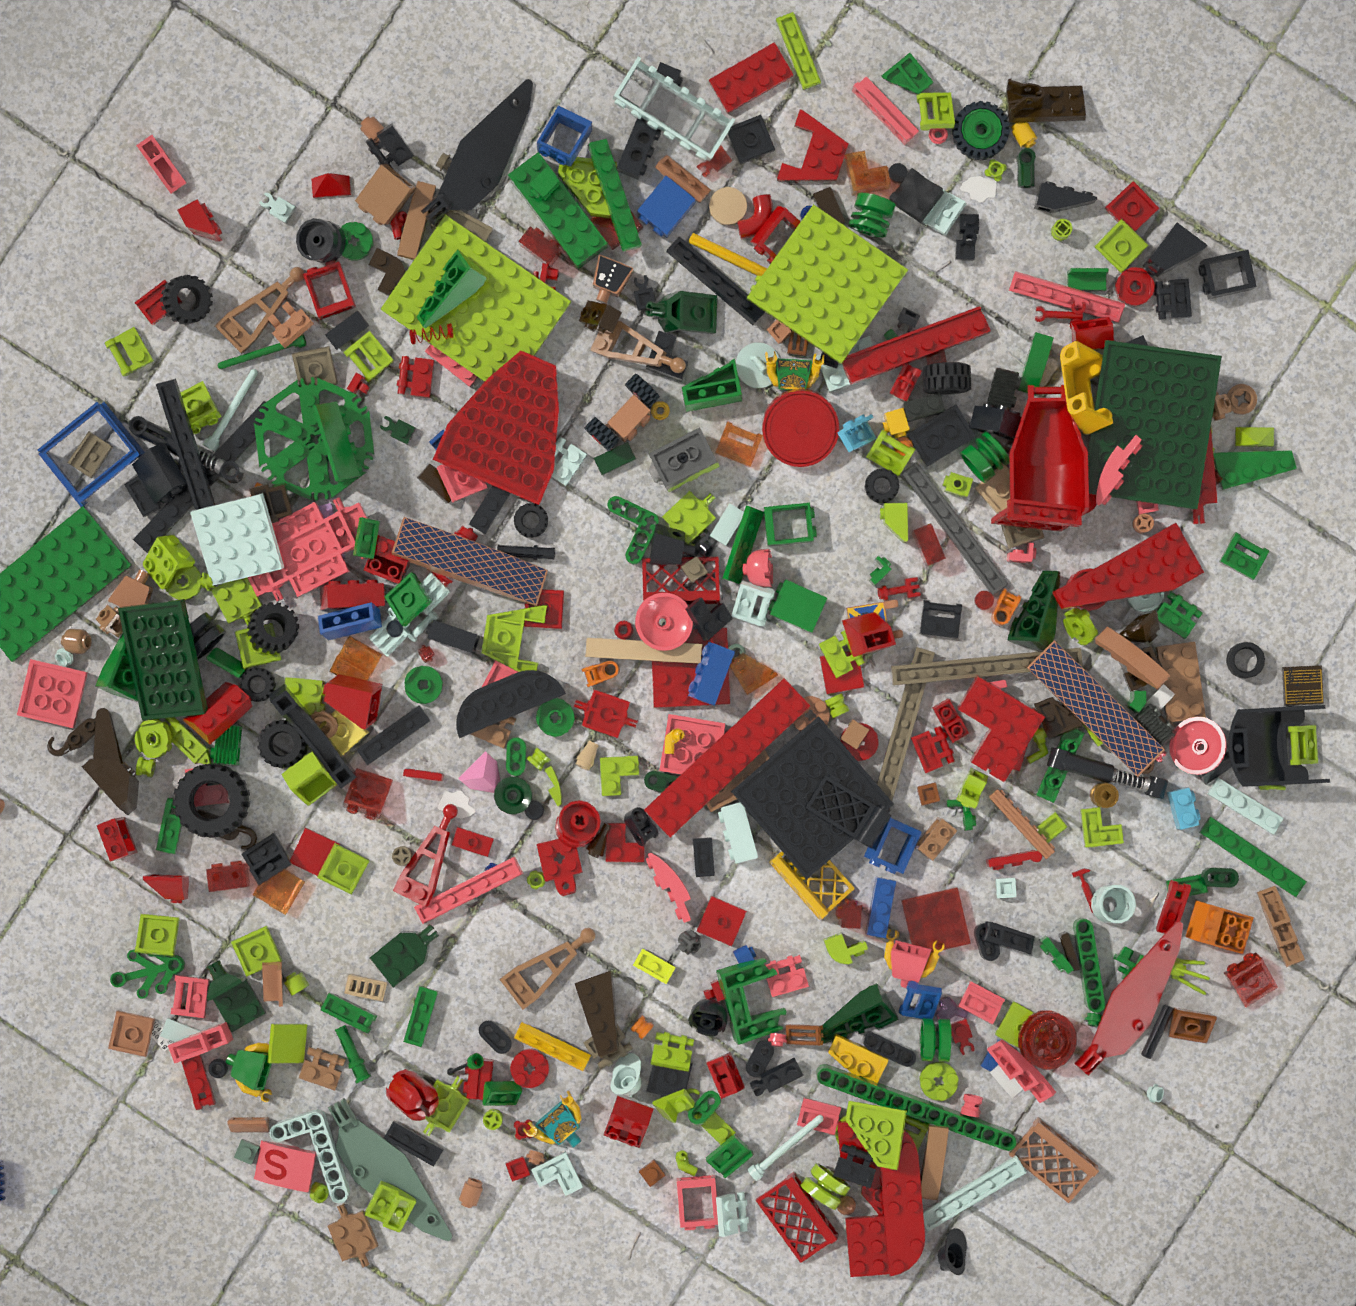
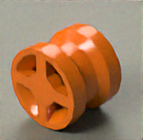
[630,1015,654,1040]

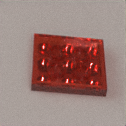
[901,887,971,953]

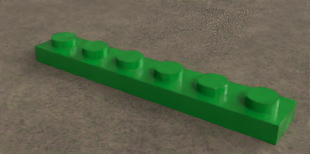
[587,139,642,252]
[1199,817,1307,897]

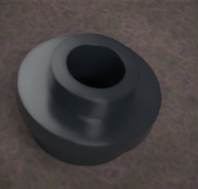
[208,1059,228,1078]

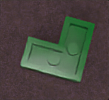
[1039,936,1074,974]

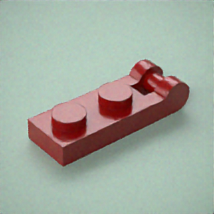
[986,850,1042,870]
[1156,880,1191,934]
[181,1054,216,1110]

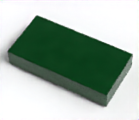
[594,442,636,475]

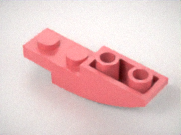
[1096,435,1142,506]
[646,852,691,923]

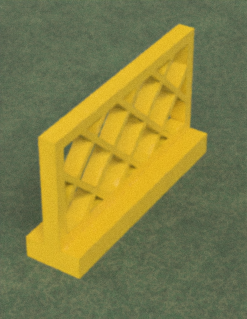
[769,851,855,920]

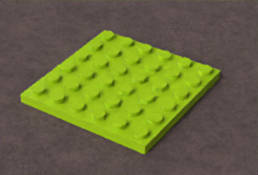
[747,204,908,364]

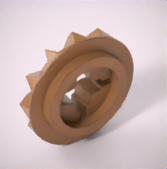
[1227,384,1257,415]
[311,710,339,738]

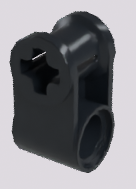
[624,807,659,846]

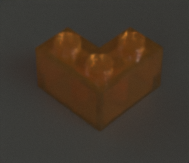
[844,150,891,196]

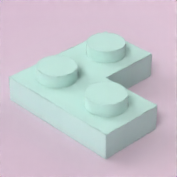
[531,1152,583,1196]

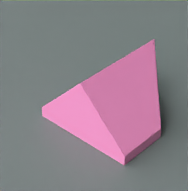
[458,751,500,793]

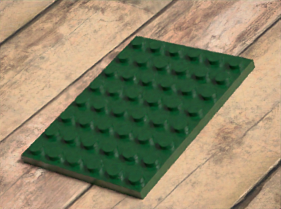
[1088,340,1222,510]

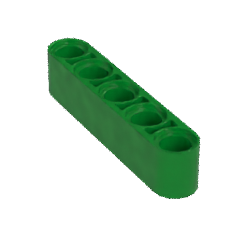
[1073,918,1105,1013]

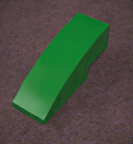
[1017,332,1054,396]

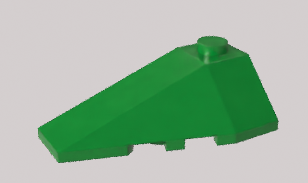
[417,249,487,328]
[95,633,138,702]

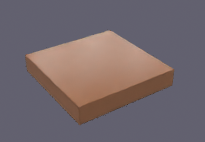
[108,1010,155,1057]

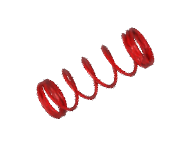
[409,323,454,345]

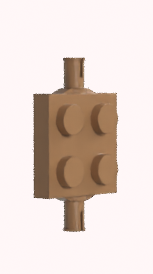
[327,1203,379,1268]

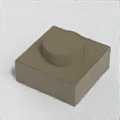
[681,556,708,584]

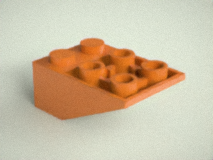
[1185,900,1254,954]

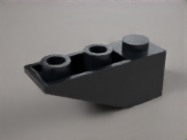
[1034,181,1097,213]

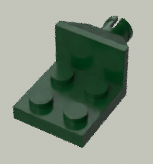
[646,291,717,334]
[370,924,439,988]
[206,960,266,1033]

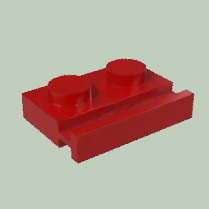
[134,280,183,325]

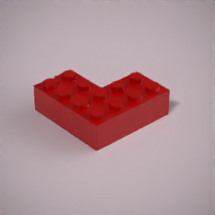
[957,675,1045,782]

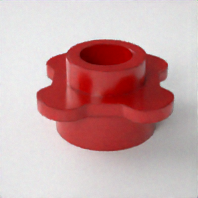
[514,1119,533,1140]

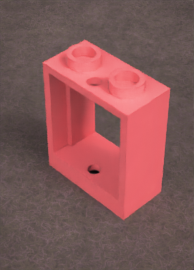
[677,1175,718,1230]

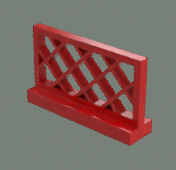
[991,498,1082,532]
[642,557,720,605]
[755,1172,839,1263]

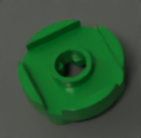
[341,222,374,261]
[404,666,443,704]
[536,698,575,737]

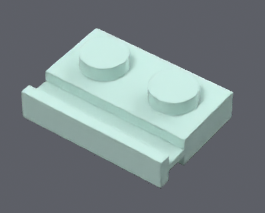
[922,189,966,236]

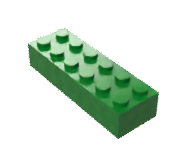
[508,152,608,270]

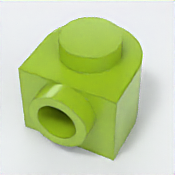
[284,972,309,996]

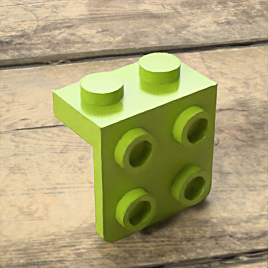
[143,535,195,589]

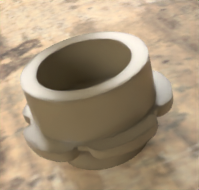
[436,153,452,171]

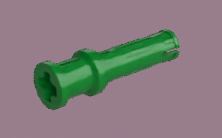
[335,1025,372,1084]

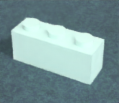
[718,802,758,864]

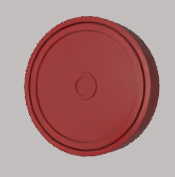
[762,389,839,467]

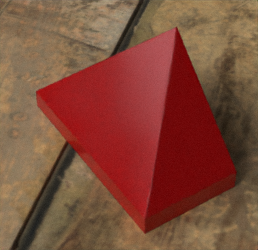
[311,173,351,198]

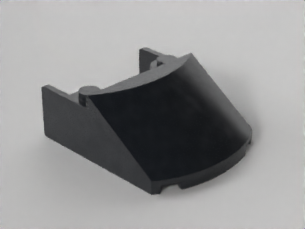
[1228,705,1330,787]

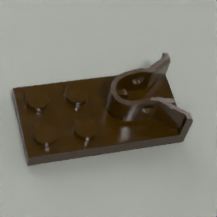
[1006,78,1086,123]

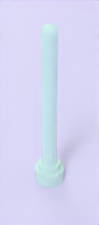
[202,369,258,452]
[748,1115,824,1181]

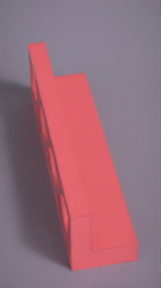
[852,76,919,145]

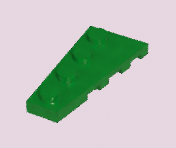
[1213,450,1297,490]

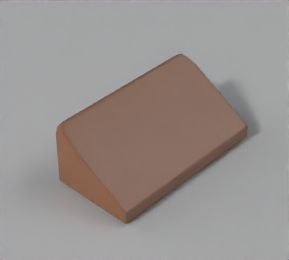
[227,1117,269,1132]

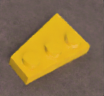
[828,1034,889,1087]

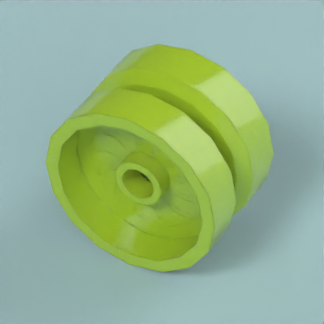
[801,1163,851,1210]

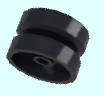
[296,218,346,263]
[190,612,226,660]

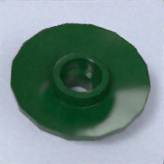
[494,776,532,814]

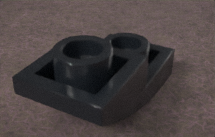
[325,311,369,350]

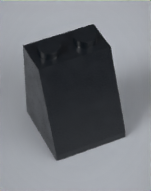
[1143,222,1208,277]

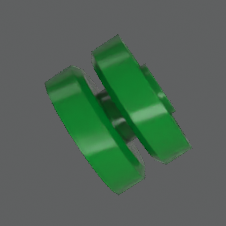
[919,1018,951,1062]

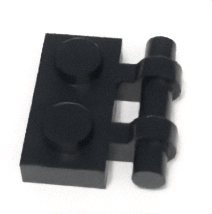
[366,123,414,169]
[1154,278,1192,320]
[833,1144,876,1189]

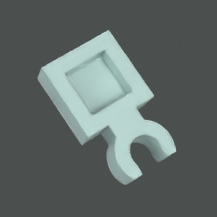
[259,192,296,224]

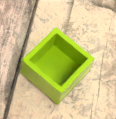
[281,751,337,806]

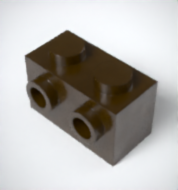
[579,300,622,334]

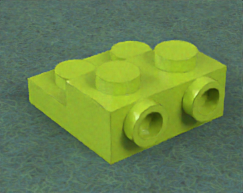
[180,381,222,434]
[285,677,325,715]

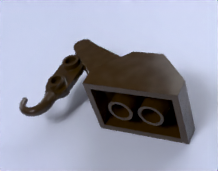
[47,708,139,815]

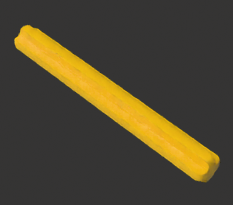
[689,233,767,276]

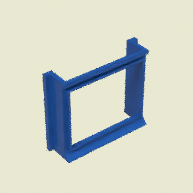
[37,402,145,507]

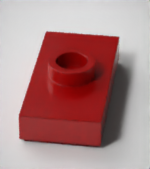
[451,827,494,857]

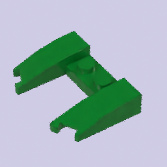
[716,958,787,1045]

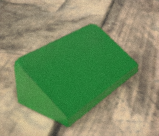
[206,647,248,678]
[482,1081,523,1106]

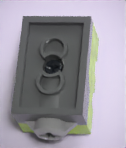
[649,427,720,492]

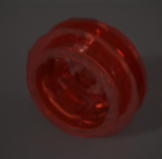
[1018,1010,1077,1070]

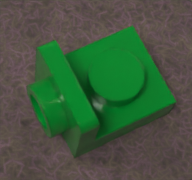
[869,556,892,586]

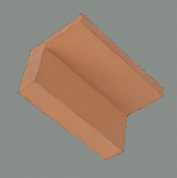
[262,962,283,1007]

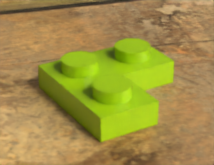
[600,756,639,796]
[1080,807,1124,848]

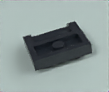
[919,600,962,638]

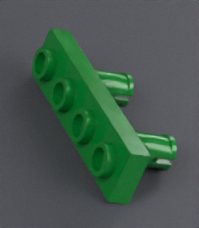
[1036,729,1085,803]

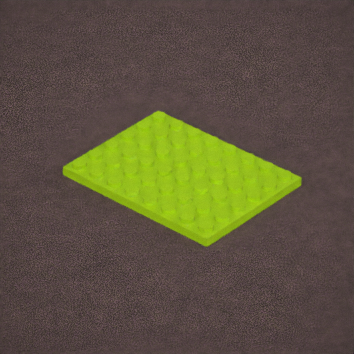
[380,215,572,382]

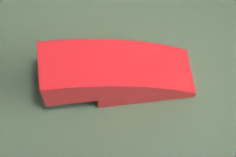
[136,134,186,194]
[168,1022,234,1063]

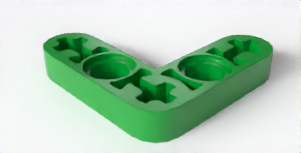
[607,496,659,565]

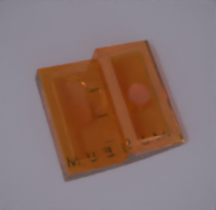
[330,636,383,681]
[252,869,305,915]

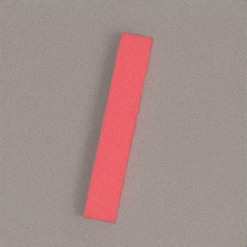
[1009,271,1125,323]
[414,856,524,924]

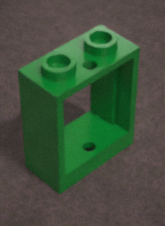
[763,502,817,547]

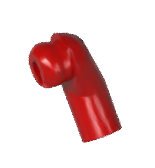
[391,211,407,240]

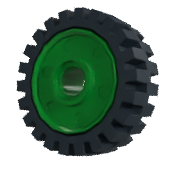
[952,101,1010,160]

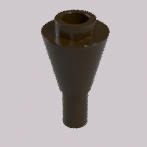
[586,822,611,858]

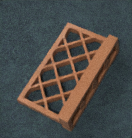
[1009,1117,1099,1203]

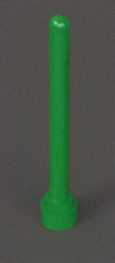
[217,334,307,369]

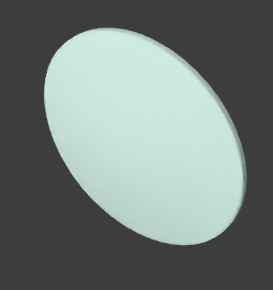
[736,342,779,388]

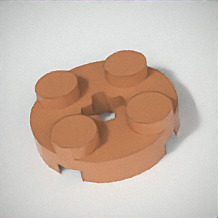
[793,696,830,731]

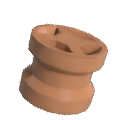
[1132,514,1154,534]

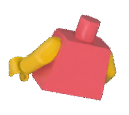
[884,929,945,988]

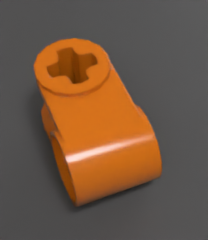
[991,588,1022,626]
[581,661,620,687]

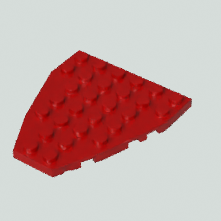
[432,350,559,505]

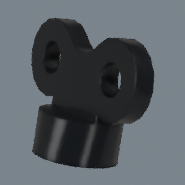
[686,529,714,558]

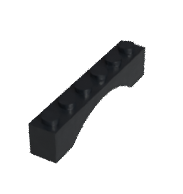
[269,684,357,789]

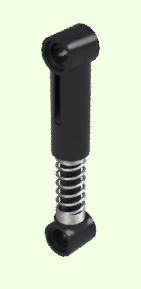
[128,416,244,484]
[1046,747,1168,799]

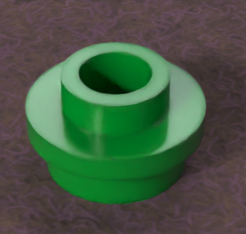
[1084,1013,1102,1027]

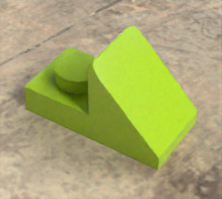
[652,1089,695,1123]

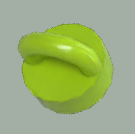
[310,1182,329,1203]

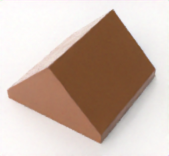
[1169,1007,1217,1043]

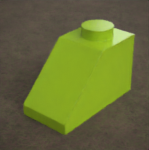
[880,503,908,543]

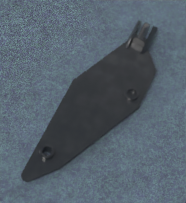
[421,79,533,226]

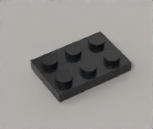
[907,405,976,467]

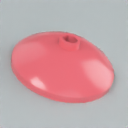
[635,593,693,651]
[1169,717,1227,775]

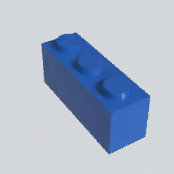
[318,602,382,641]
[688,642,735,706]
[865,877,896,938]

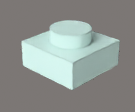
[995,878,1017,898]

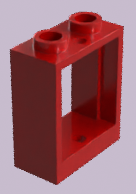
[750,206,801,264]
[303,260,357,320]
[96,817,138,862]

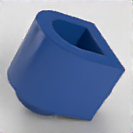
[733,945,756,963]

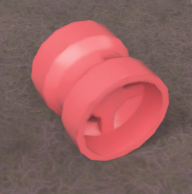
[960,1094,983,1117]

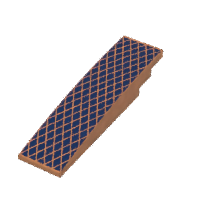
[391,517,548,606]
[1027,640,1165,777]

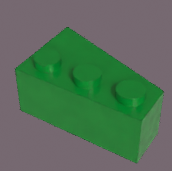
[682,359,742,412]

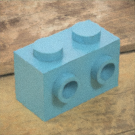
[1167,787,1201,830]

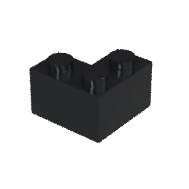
[646,331,688,382]
[969,404,1022,440]

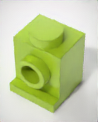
[942,472,973,498]

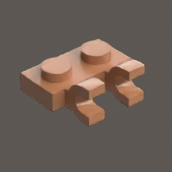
[267,301,314,348]

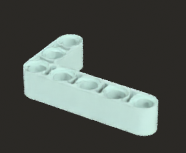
[269,1109,350,1203]

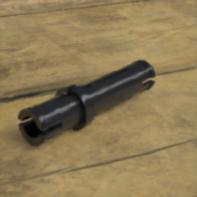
[497,544,555,560]

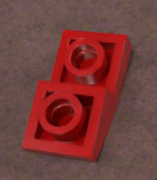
[932,698,969,743]

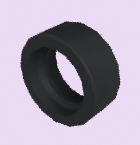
[1226,642,1265,679]

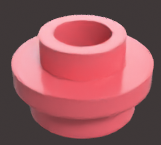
[929,128,948,144]
[768,1033,787,1047]

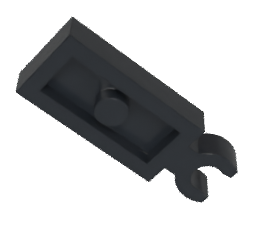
[749,1057,804,1097]

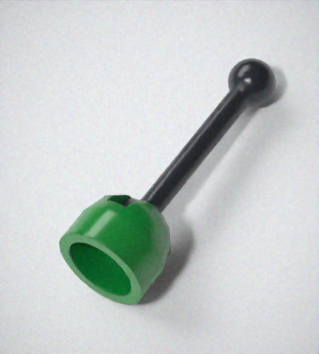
[447,1053,484,1076]

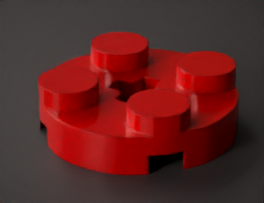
[1115,267,1155,306]
[840,723,879,761]
[510,1048,549,1088]

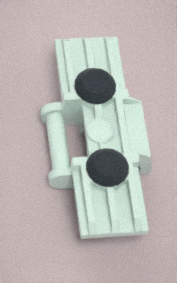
[369,573,450,657]

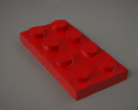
[709,42,793,114]

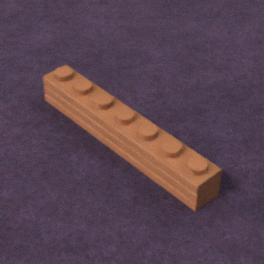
[989,789,1055,859]

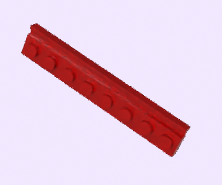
[842,306,991,385]

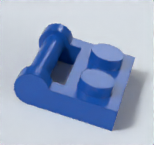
[898,981,942,1019]

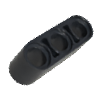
[862,1031,916,1067]

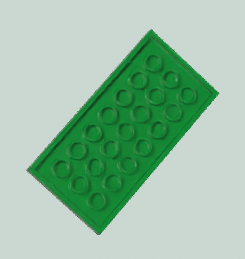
[0,506,132,662]

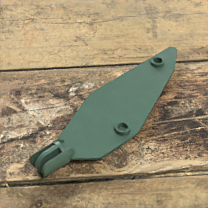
[328,1098,452,1241]

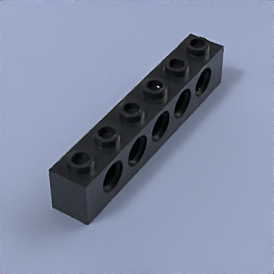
[617,62,683,180]

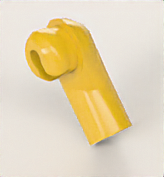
[664,728,685,754]

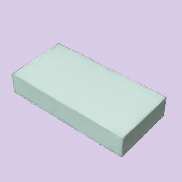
[710,503,744,546]
[160,1017,201,1042]

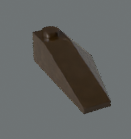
[1119,610,1160,643]

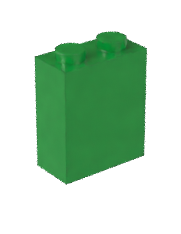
[768,579,827,633]

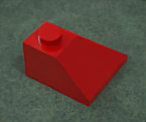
[143,874,189,903]

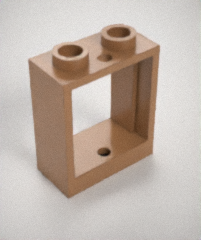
[915,817,957,861]

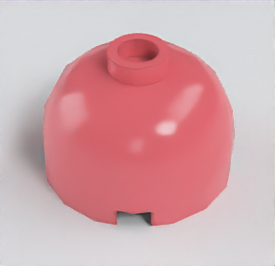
[743,549,773,588]

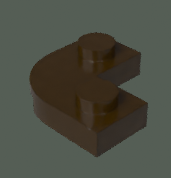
[368,248,405,296]

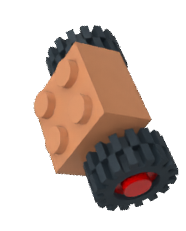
[584,373,660,451]

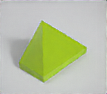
[1235,427,1274,447]

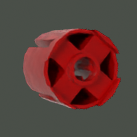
[386,1069,439,1121]

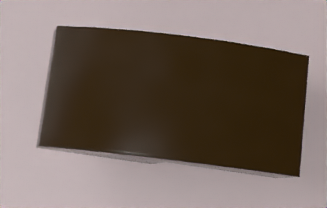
[417,464,451,504]

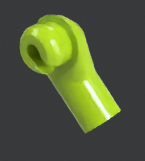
[675,1150,698,1176]

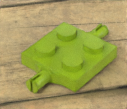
[662,491,716,543]
[211,577,263,626]
[423,1076,470,1136]

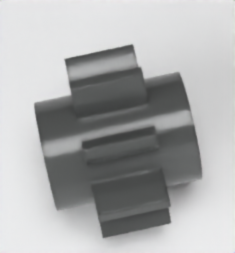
[678,930,701,955]

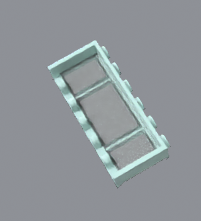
[612,56,735,161]

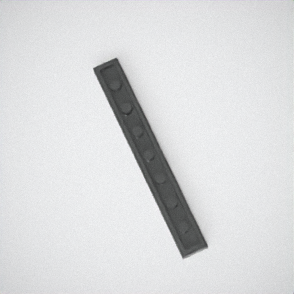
[901,462,1008,596]

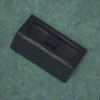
[1198,752,1232,785]

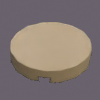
[709,187,747,225]

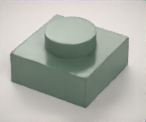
[234,1139,260,1165]

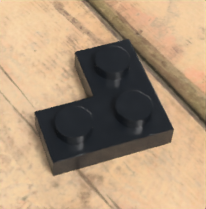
[685,598,733,641]

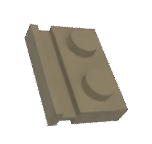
[67,431,113,478]

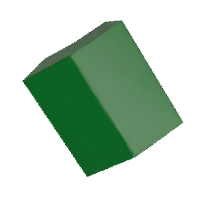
[1125,691,1146,713]

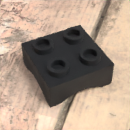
[889,168,944,223]

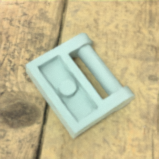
[732,581,775,626]

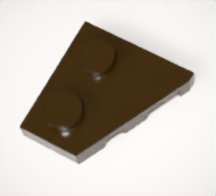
[1034,697,1083,740]

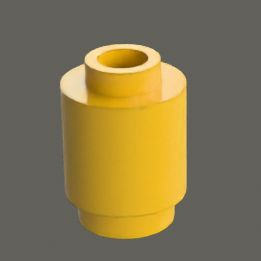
[1011,122,1038,148]

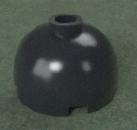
[688,999,728,1036]

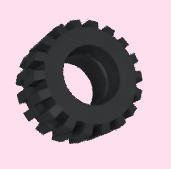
[160,275,213,324]
[923,362,971,395]
[247,602,299,654]
[257,720,309,768]

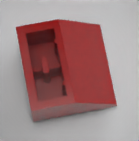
[177,199,222,242]
[364,535,410,584]
[842,612,896,657]
[603,1096,654,1148]

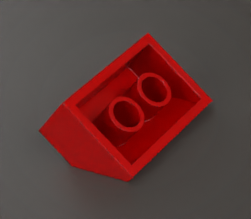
[183,682,252,745]

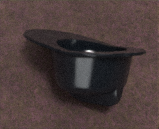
[937,1228,967,1275]

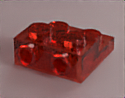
[343,768,393,820]
[1224,952,1278,1008]

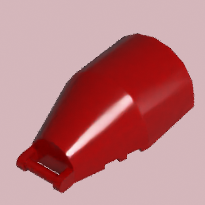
[1009,385,1089,516]

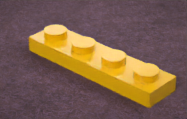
[514,1022,591,1071]

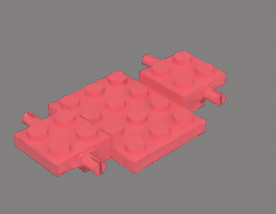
[248,497,368,602]

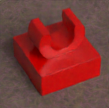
[347,372,370,394]
[703,980,725,1002]

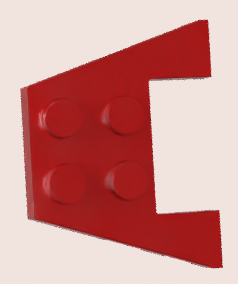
[777,109,849,182]

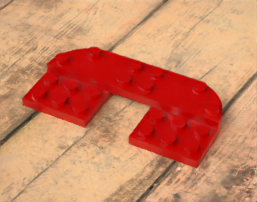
[837,1121,925,1277]

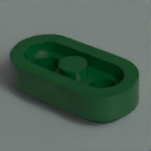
[644,771,678,793]
[1201,868,1239,888]

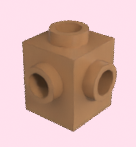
[1212,392,1232,421]
[96,604,123,638]

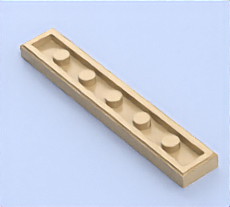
[585,638,702,664]

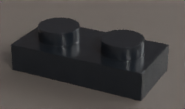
[693,837,715,877]

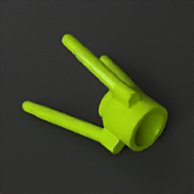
[1170,958,1210,995]

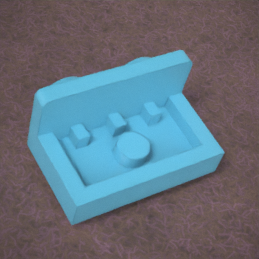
[838,414,877,452]

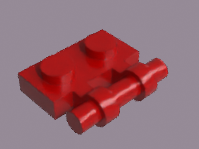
[396,356,435,398]
[911,726,955,773]

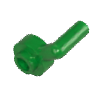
[946,799,976,831]

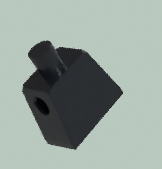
[650,524,695,565]

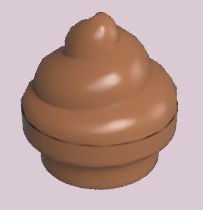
[837,1195,856,1215]

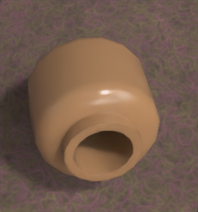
[61,629,92,654]

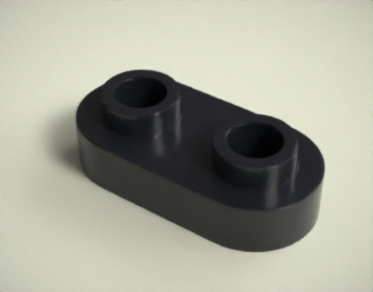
[974,923,1000,961]
[479,1020,512,1054]
[746,1040,774,1077]

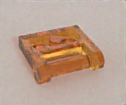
[715,421,763,467]

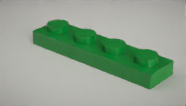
[722,506,764,584]

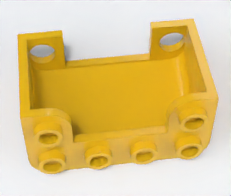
[1060,341,1113,435]

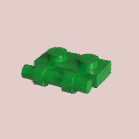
[1157,591,1203,639]

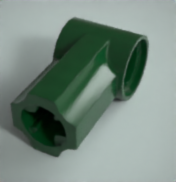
[1016,148,1036,188]

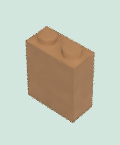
[355,164,416,225]

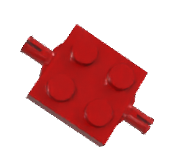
[574,690,638,738]

